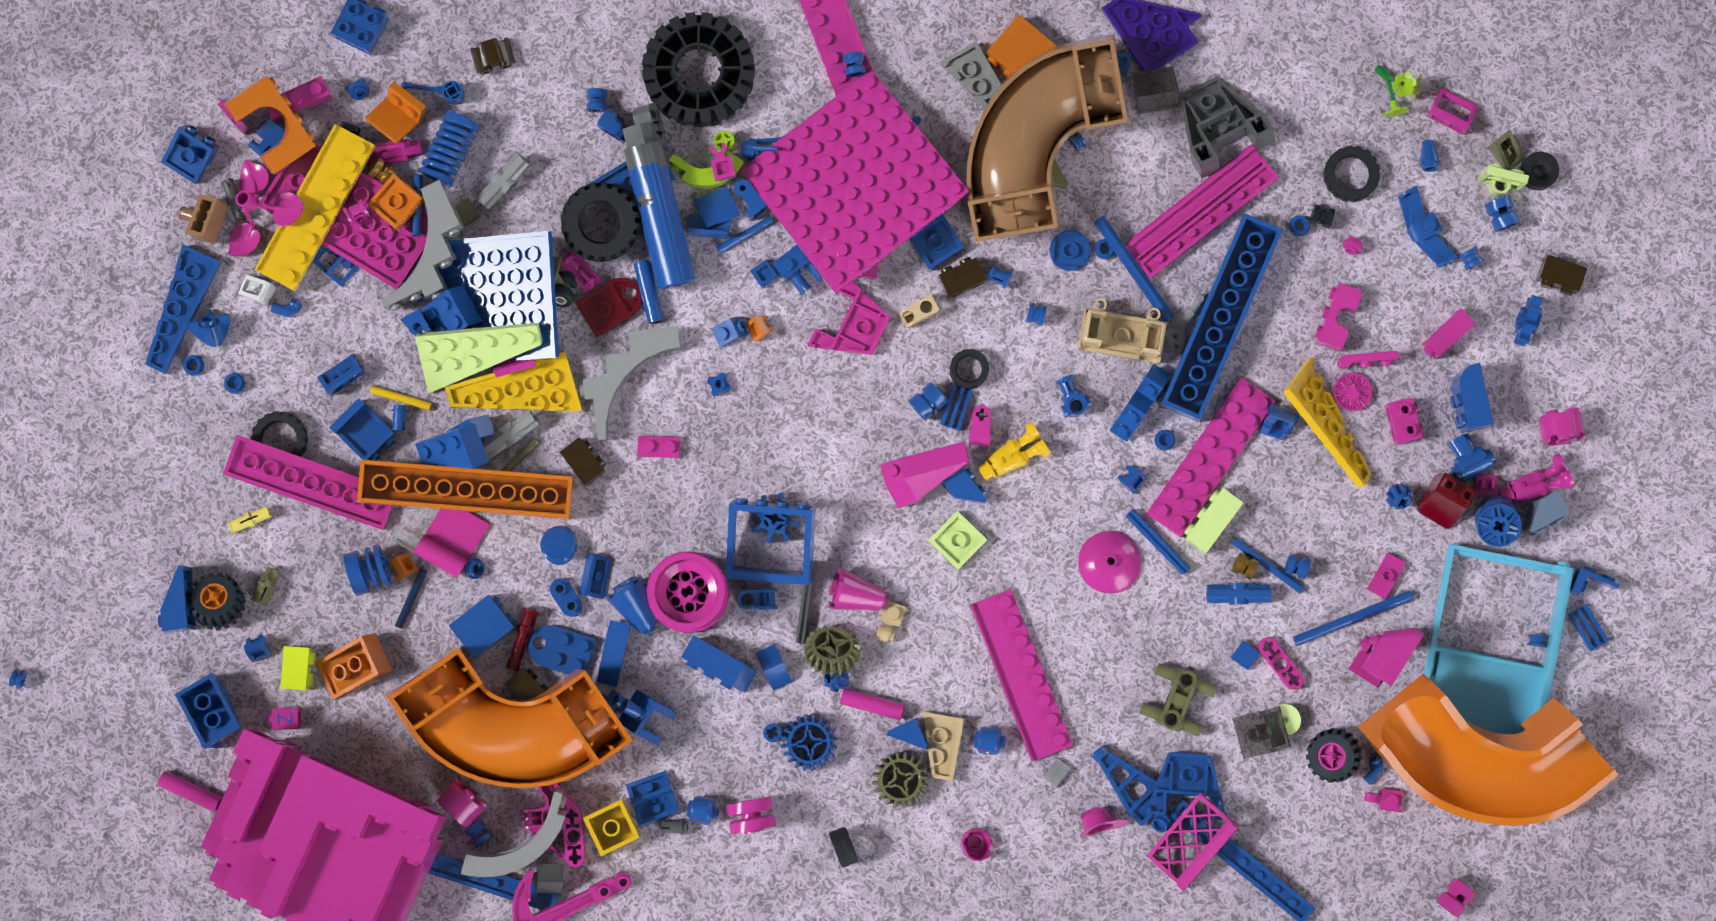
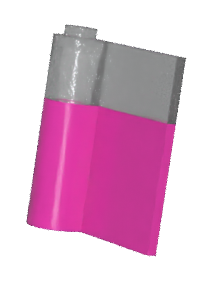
[390,507,490,578]

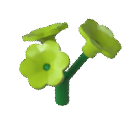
[1375,65,1423,118]

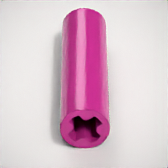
[839,688,905,720]
[157,771,223,813]

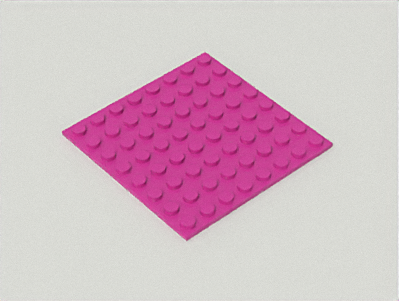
[740,70,970,294]

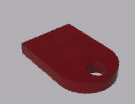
[575,278,642,338]

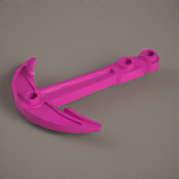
[511,869,631,921]

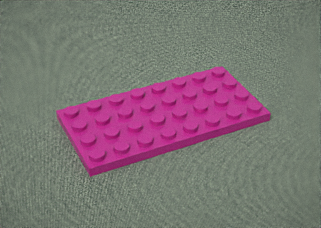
[259,142,428,290]

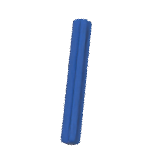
[1126,509,1190,575]

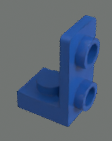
[1570,566,1620,595]

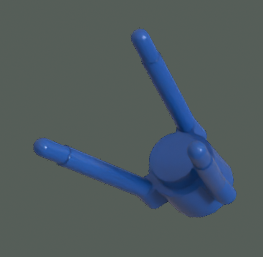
[741,137,782,161]

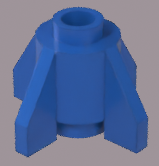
[187,309,231,347]

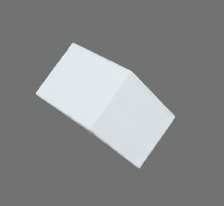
[238,275,276,306]

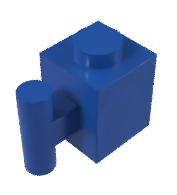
[248,118,285,156]

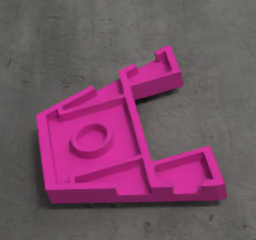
[807,282,890,355]

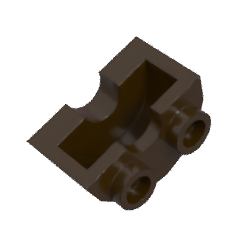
[470,38,516,75]

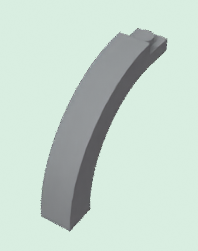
[461,787,567,877]

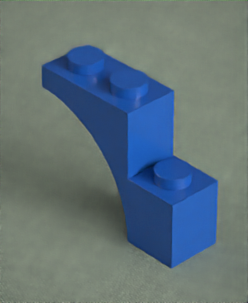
[1109,364,1171,442]

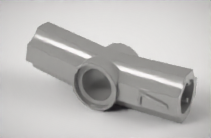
[476,153,531,211]
[482,410,541,461]

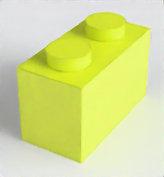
[280,646,316,690]

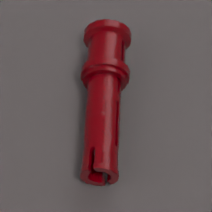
[505,607,541,672]

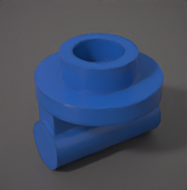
[345,77,370,100]

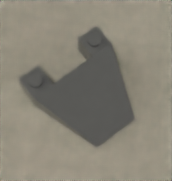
[1180,77,1275,178]

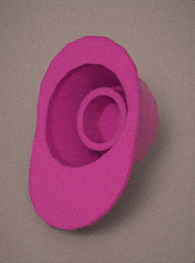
[1080,807,1129,838]

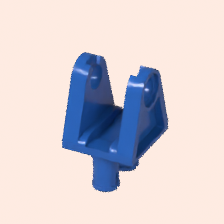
[610,689,677,746]

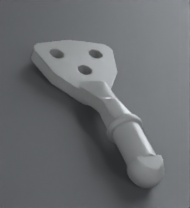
[1163,294,1205,353]

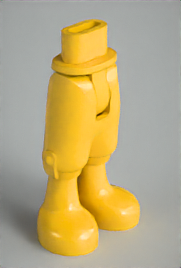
[978,421,1051,481]

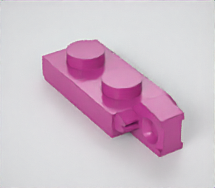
[367,139,423,167]

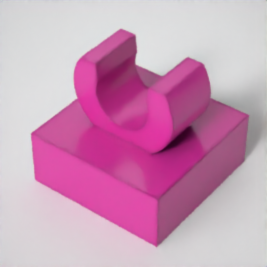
[1474,474,1497,497]

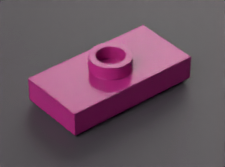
[1366,553,1406,599]

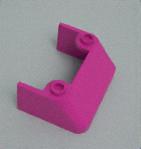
[1348,627,1424,687]

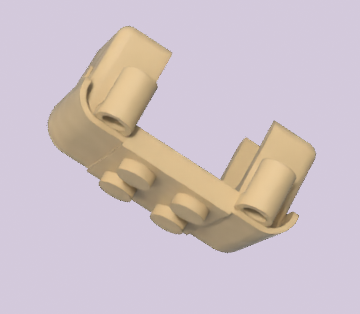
[1078,298,1167,363]

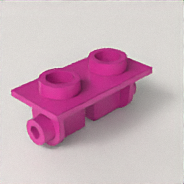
[561,251,602,294]

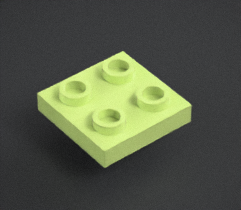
[1478,164,1529,197]

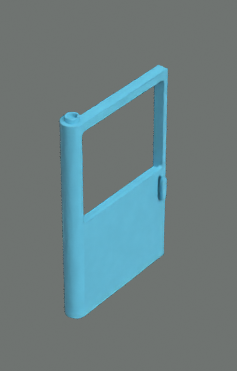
[1423,544,1574,734]

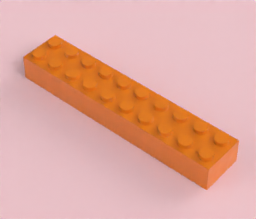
[357,460,573,520]

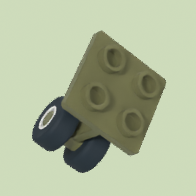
[553,256,577,308]

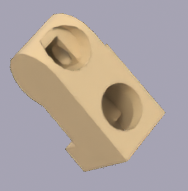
[899,294,941,328]

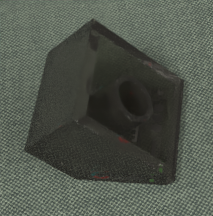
[1232,706,1291,759]

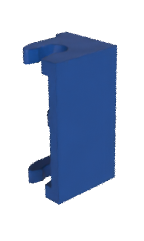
[401,309,433,336]
[317,353,366,396]

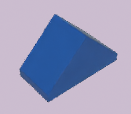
[756,644,792,691]
[886,718,927,749]

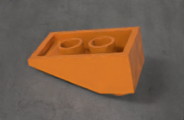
[316,633,393,700]

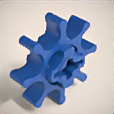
[1513,295,1543,346]
[750,493,801,544]

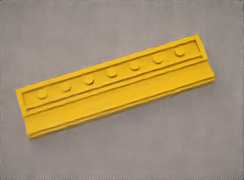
[255,124,375,291]

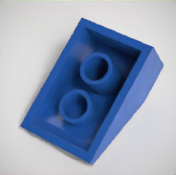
[158,565,197,632]
[175,673,242,749]

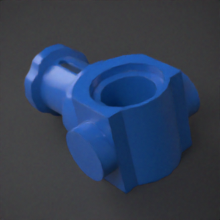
[1055,374,1092,418]

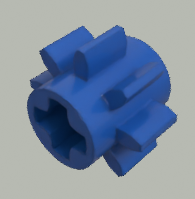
[1386,483,1413,510]
[824,671,849,692]

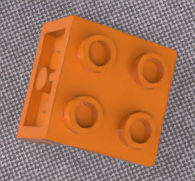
[366,81,426,144]

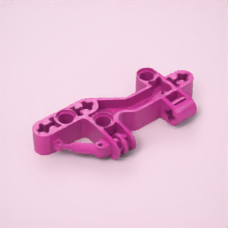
[520,782,586,867]

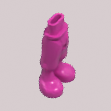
[1498,453,1575,504]

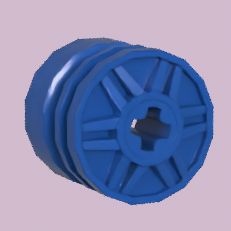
[1474,496,1522,547]
[343,544,392,596]

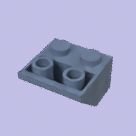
[1522,490,1570,536]

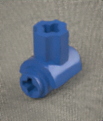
[1448,433,1496,482]

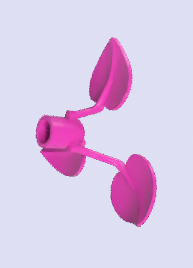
[228,160,304,257]

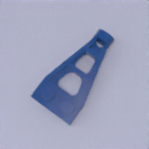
[1091,745,1172,826]

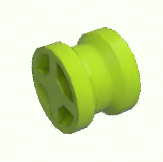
[714,130,735,152]

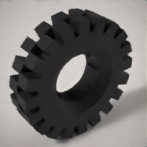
[642,12,755,127]

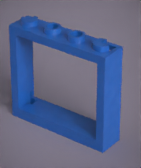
[726,498,816,585]

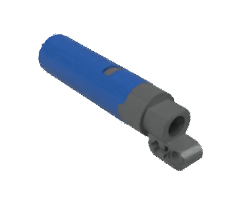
[622,103,695,290]

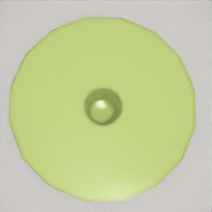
[1271,704,1301,735]

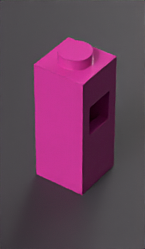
[1422,308,1475,359]

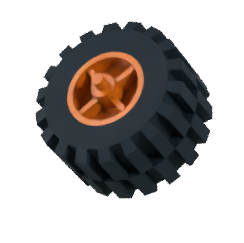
[188,572,246,631]

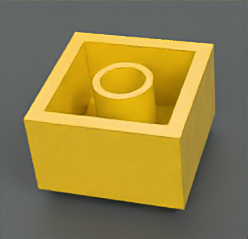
[583,799,641,856]

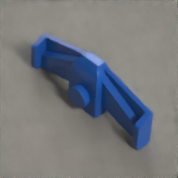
[1398,185,1458,268]

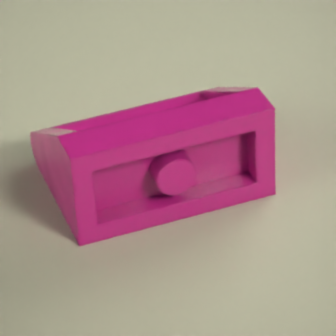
[1426,87,1478,135]

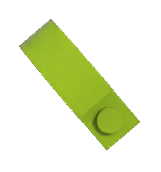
[669,150,744,189]

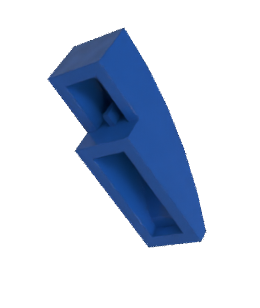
[597,620,632,687]

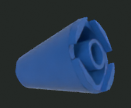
[604,574,657,635]

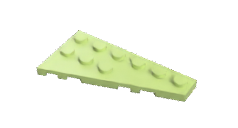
[415,322,543,394]

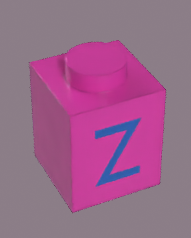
[269,708,301,730]

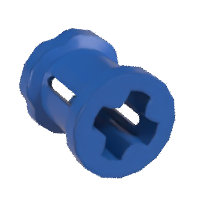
[987,264,1012,289]

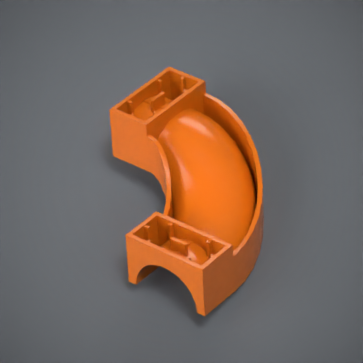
[383,647,633,788]
[1358,674,1618,825]

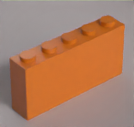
[986,14,1057,78]

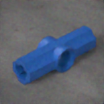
[1206,583,1271,605]

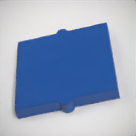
[694,186,740,229]

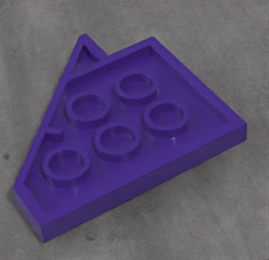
[1101,0,1202,77]

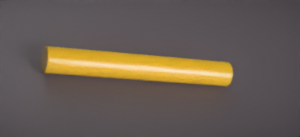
[370,385,432,411]

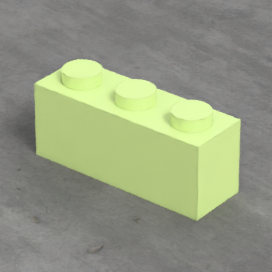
[1184,488,1243,554]

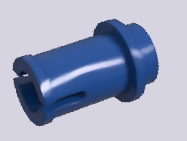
[391,405,408,431]

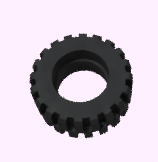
[560,182,641,262]

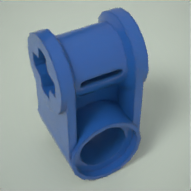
[737,588,778,610]

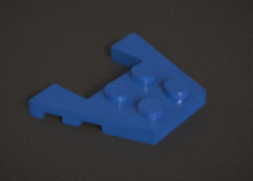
[1145,752,1228,821]

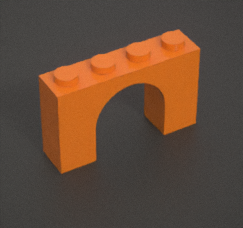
[223,76,315,174]

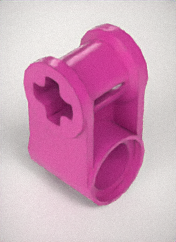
[969,405,991,446]

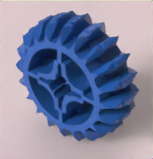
[781,714,838,771]

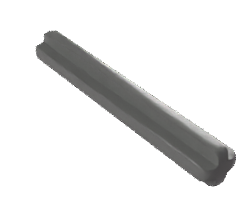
[796,562,817,644]

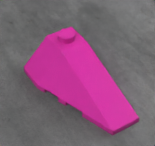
[880,442,970,508]

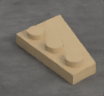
[922,711,964,782]

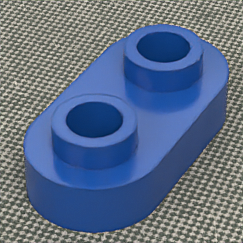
[550,578,583,617]

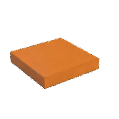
[367,173,425,231]

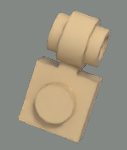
[876,601,907,643]

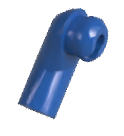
[270,298,302,317]
[1363,753,1383,785]

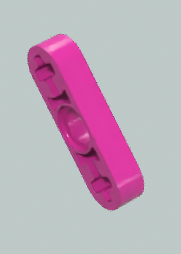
[1258,637,1304,690]

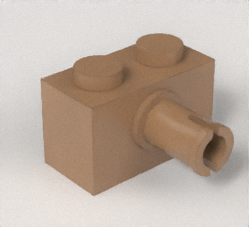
[178,194,229,245]

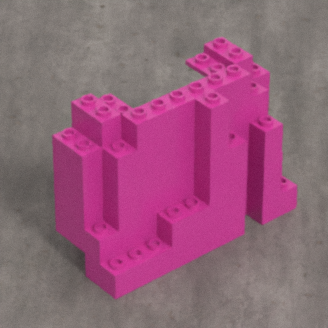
[201,729,447,921]

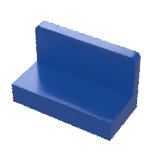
[687,214,731,239]

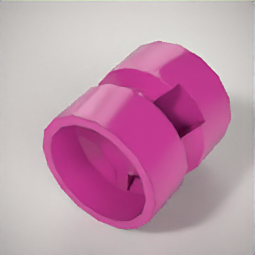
[1436,878,1476,918]

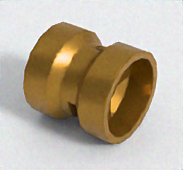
[367,157,396,185]
[1231,553,1259,580]

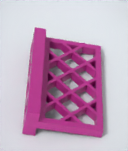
[1146,793,1241,891]

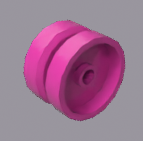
[726,796,776,834]

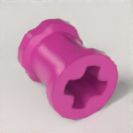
[343,199,370,225]

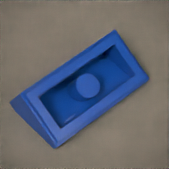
[579,553,612,599]

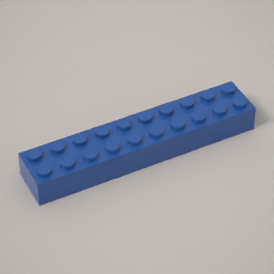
[1159,213,1283,422]

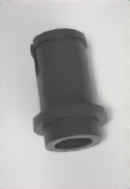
[661,818,688,835]

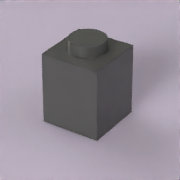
[532,864,564,893]

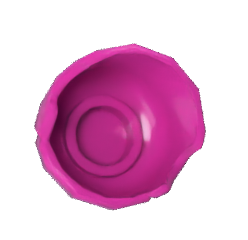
[960,828,993,862]

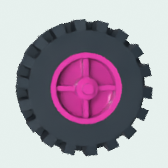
[1306,728,1363,783]

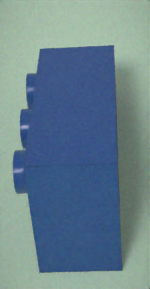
[415,423,489,469]
[681,635,757,693]

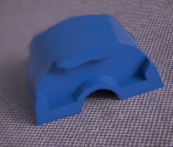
[1259,404,1300,440]

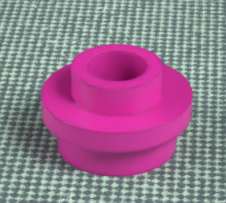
[1342,236,1363,255]

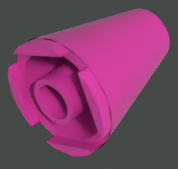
[828,568,888,611]

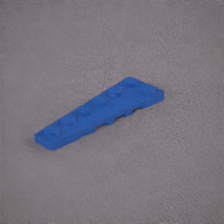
[145,244,221,374]

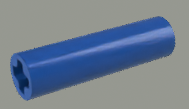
[633,260,664,324]

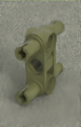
[1139,663,1218,737]

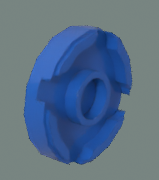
[1049,230,1091,272]

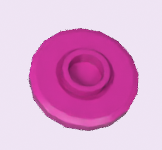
[1333,373,1372,412]

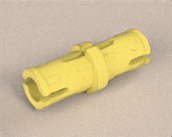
[228,505,272,534]

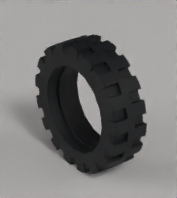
[1323,145,1380,202]
[250,411,308,457]

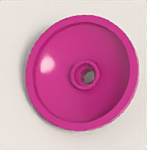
[1078,531,1141,594]

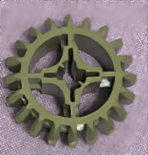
[804,624,861,677]
[872,751,929,809]

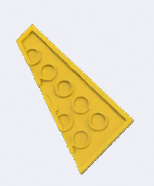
[445,352,583,412]
[1283,357,1372,489]

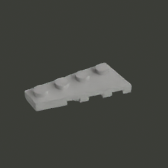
[940,41,1001,109]

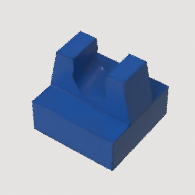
[1117,465,1147,494]
[244,634,272,662]

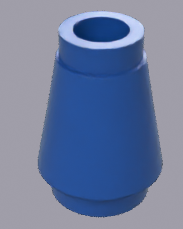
[1420,140,1441,172]

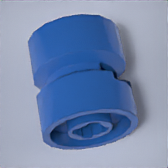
[1485,195,1521,232]
[908,382,948,421]

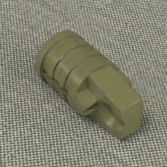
[250,567,280,607]

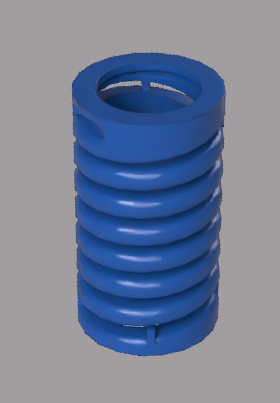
[417,110,481,187]

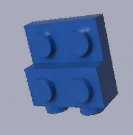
[161,125,220,184]

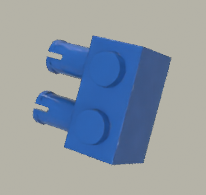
[772,245,824,295]

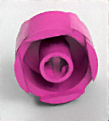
[1539,407,1586,446]
[437,777,488,827]

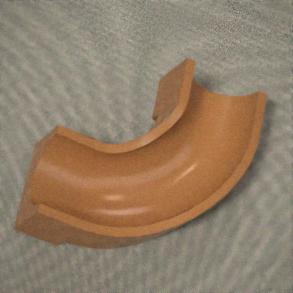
[967,34,1129,242]

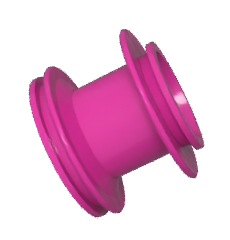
[647,551,729,633]

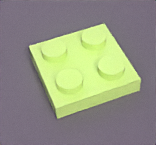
[928,511,987,570]

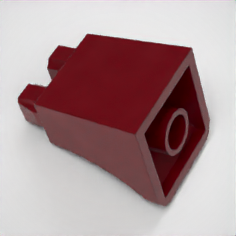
[1417,473,1477,529]

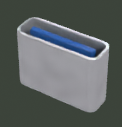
[1042,758,1071,787]

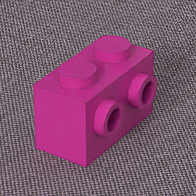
[1384,398,1424,446]

